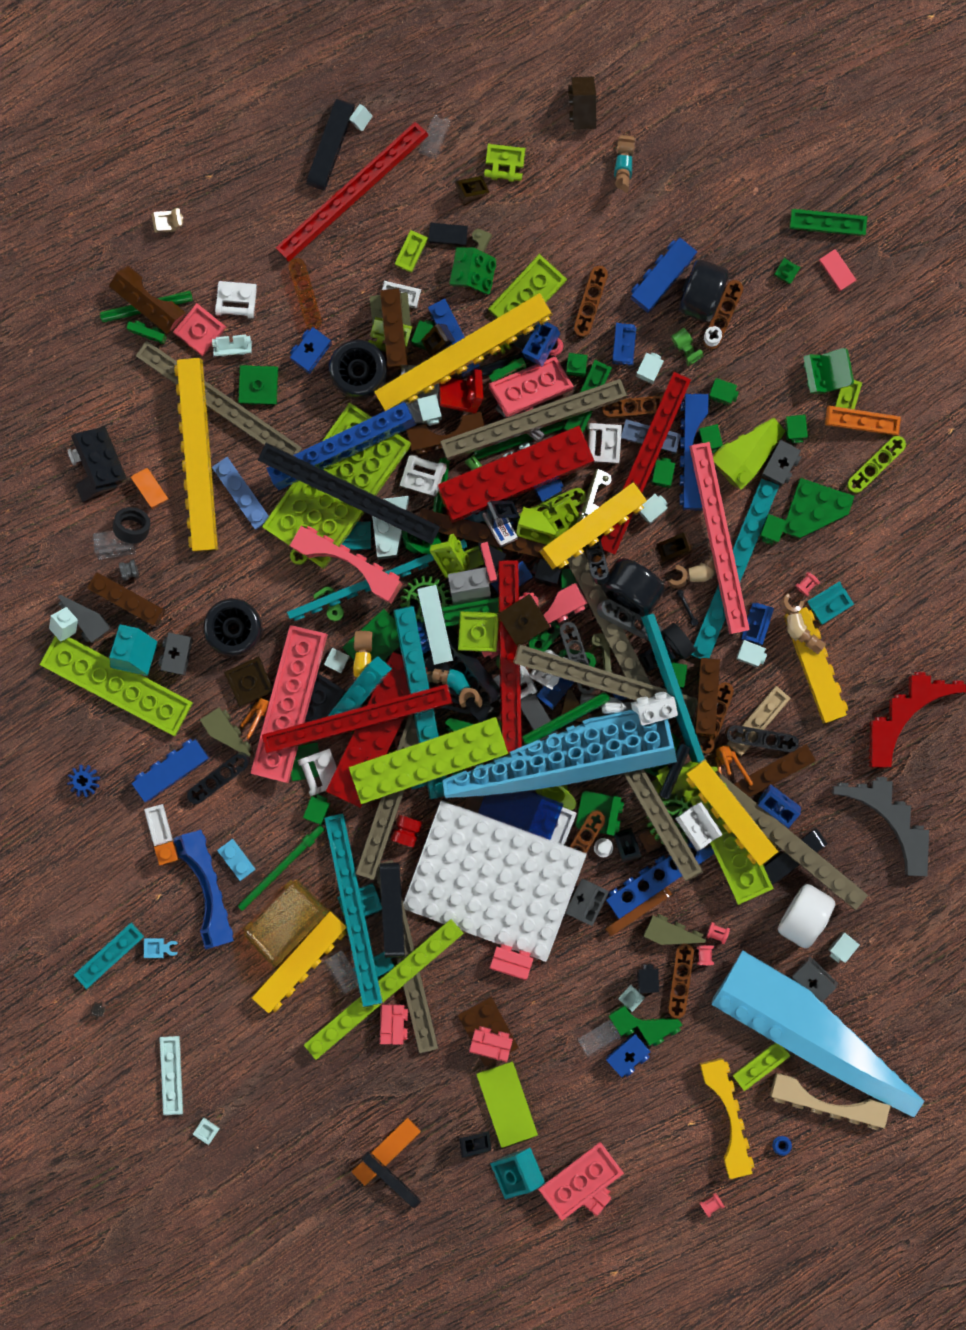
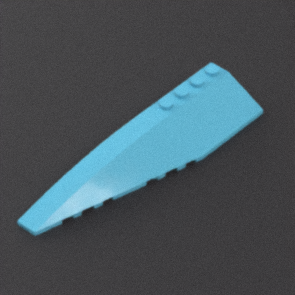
[442,710,677,798]
[712,950,924,1117]

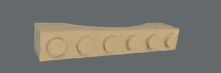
[770,1073,890,1130]

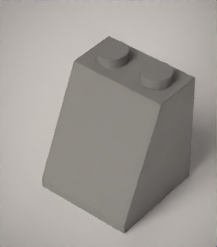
[448,567,491,605]

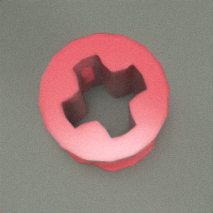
[795,572,820,597]
[706,922,730,944]
[697,945,714,965]
[700,1192,725,1217]

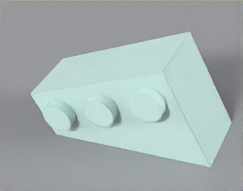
[372,496,409,560]

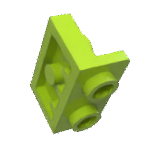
[430,534,470,578]

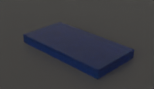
[478,791,564,840]

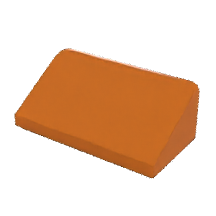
[131,468,168,509]

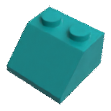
[109,624,158,676]
[490,1148,545,1199]

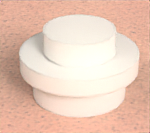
[594,838,613,857]

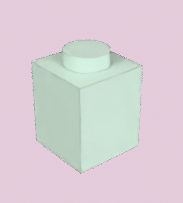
[636,352,664,384]
[417,394,442,426]
[638,494,668,525]
[49,607,78,642]
[736,640,767,667]
[828,932,859,963]

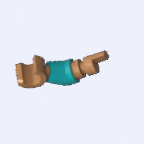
[614,135,635,193]
[426,669,482,708]

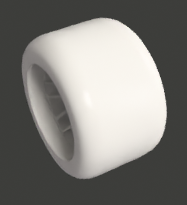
[778,884,835,948]

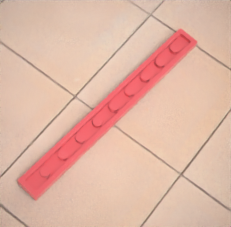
[689,442,750,634]

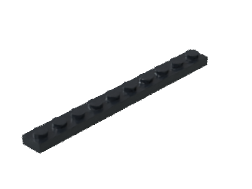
[258,442,440,544]

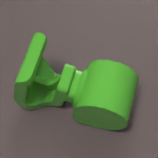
[671,328,703,366]
[314,587,344,622]

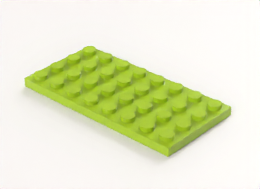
[262,402,411,569]

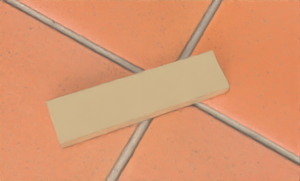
[726,686,791,757]

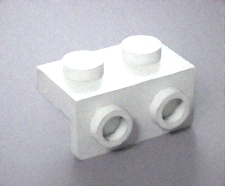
[631,692,678,726]
[676,802,722,851]

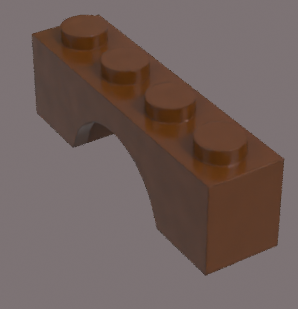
[109,266,186,334]
[380,288,408,369]
[407,411,484,455]
[87,572,166,628]
[694,658,720,739]

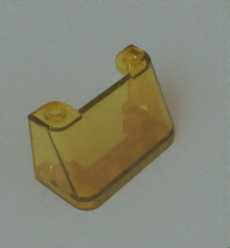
[243,879,330,968]

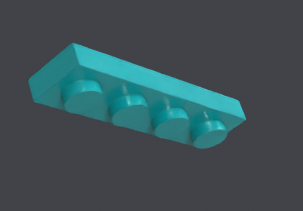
[74,922,145,989]

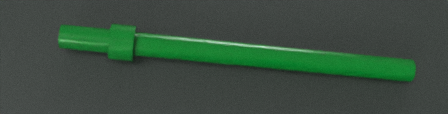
[238,825,325,911]

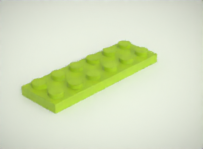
[689,782,774,905]

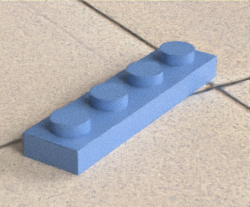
[212,457,269,530]

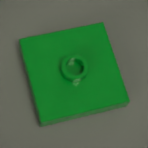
[238,365,279,405]

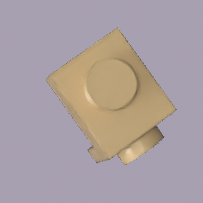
[151,208,183,233]

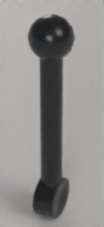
[676,589,698,626]

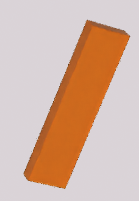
[825,406,901,436]
[352,1117,421,1186]

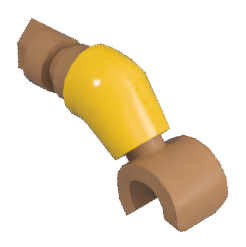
[353,631,372,679]

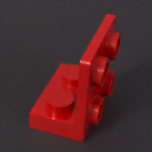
[439,369,483,414]

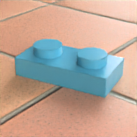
[217,839,256,881]

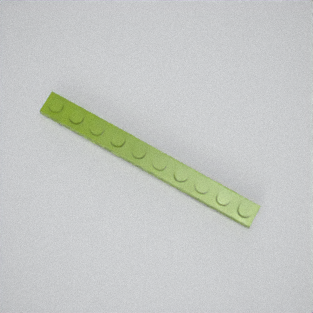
[304,918,464,1060]

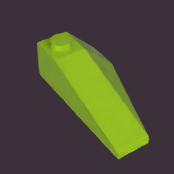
[713,418,786,490]

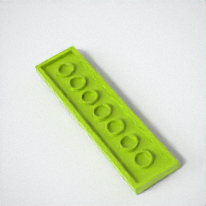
[40,636,193,737]
[349,717,508,804]

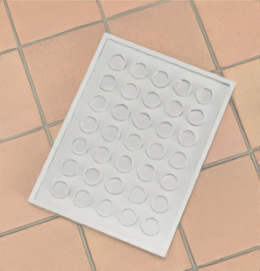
[403,800,587,962]

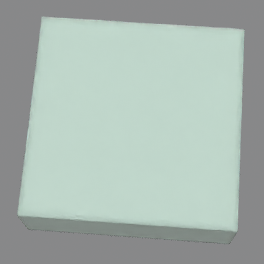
[349,104,373,131]
[324,648,350,673]
[618,985,645,1012]
[193,1118,220,1145]

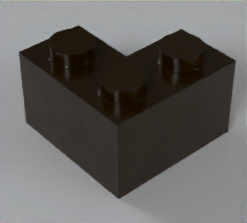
[568,76,596,130]

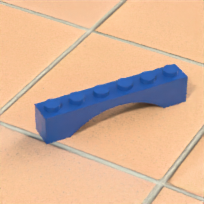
[679,394,708,511]
[173,830,234,950]

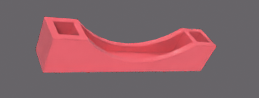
[290,526,403,604]
[481,583,588,659]

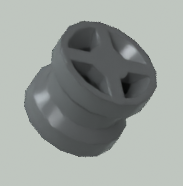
[119,559,139,581]

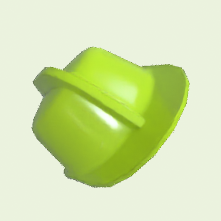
[536,785,576,811]

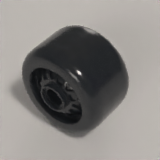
[678,259,729,322]
[329,339,387,400]
[601,558,665,616]
[203,598,263,657]

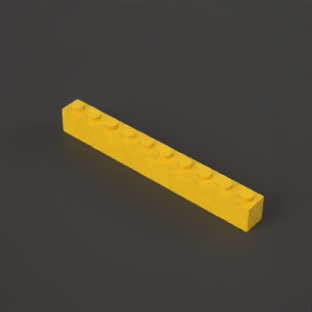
[374,293,553,411]
[174,358,218,552]

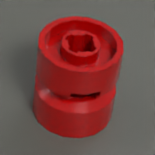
[390,815,422,848]

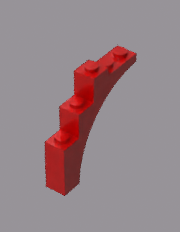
[869,672,966,768]

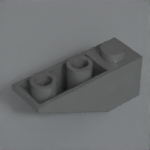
[58,595,113,644]

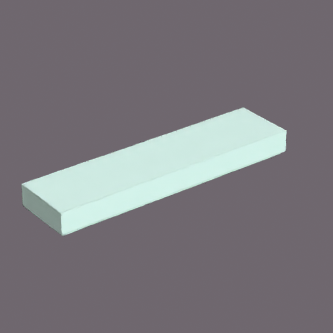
[417,585,453,665]
[160,1036,183,1115]

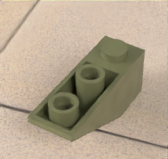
[200,707,253,757]
[643,914,706,945]

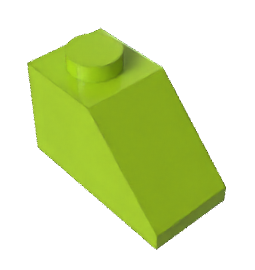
[516,507,556,545]

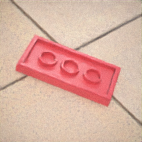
[489,356,574,417]
[538,1142,624,1221]

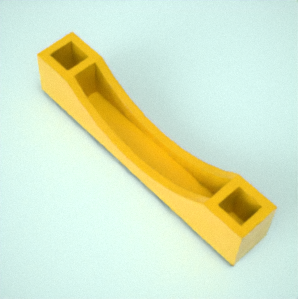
[699,1058,754,1179]

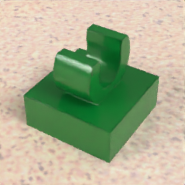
[774,258,801,285]

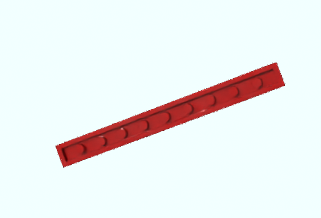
[276,122,429,262]
[601,372,691,555]
[498,560,522,754]
[262,684,453,754]

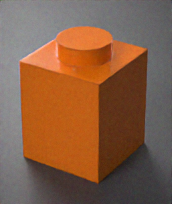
[154,841,181,866]

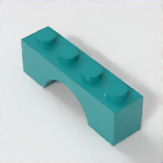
[328,656,392,716]

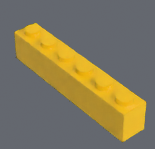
[539,482,647,570]
[783,607,848,724]
[686,759,778,866]
[252,911,348,1014]

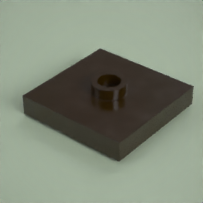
[497,593,550,647]
[224,656,273,707]

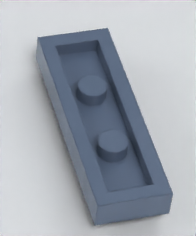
[621,420,681,454]

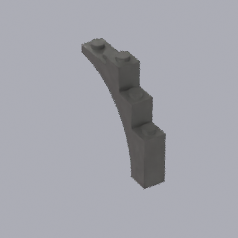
[831,777,929,876]

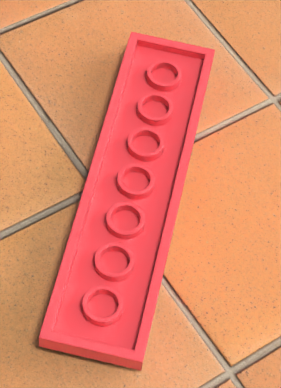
[250,625,328,783]

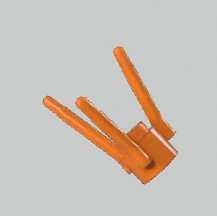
[240,698,269,739]
[715,746,753,786]

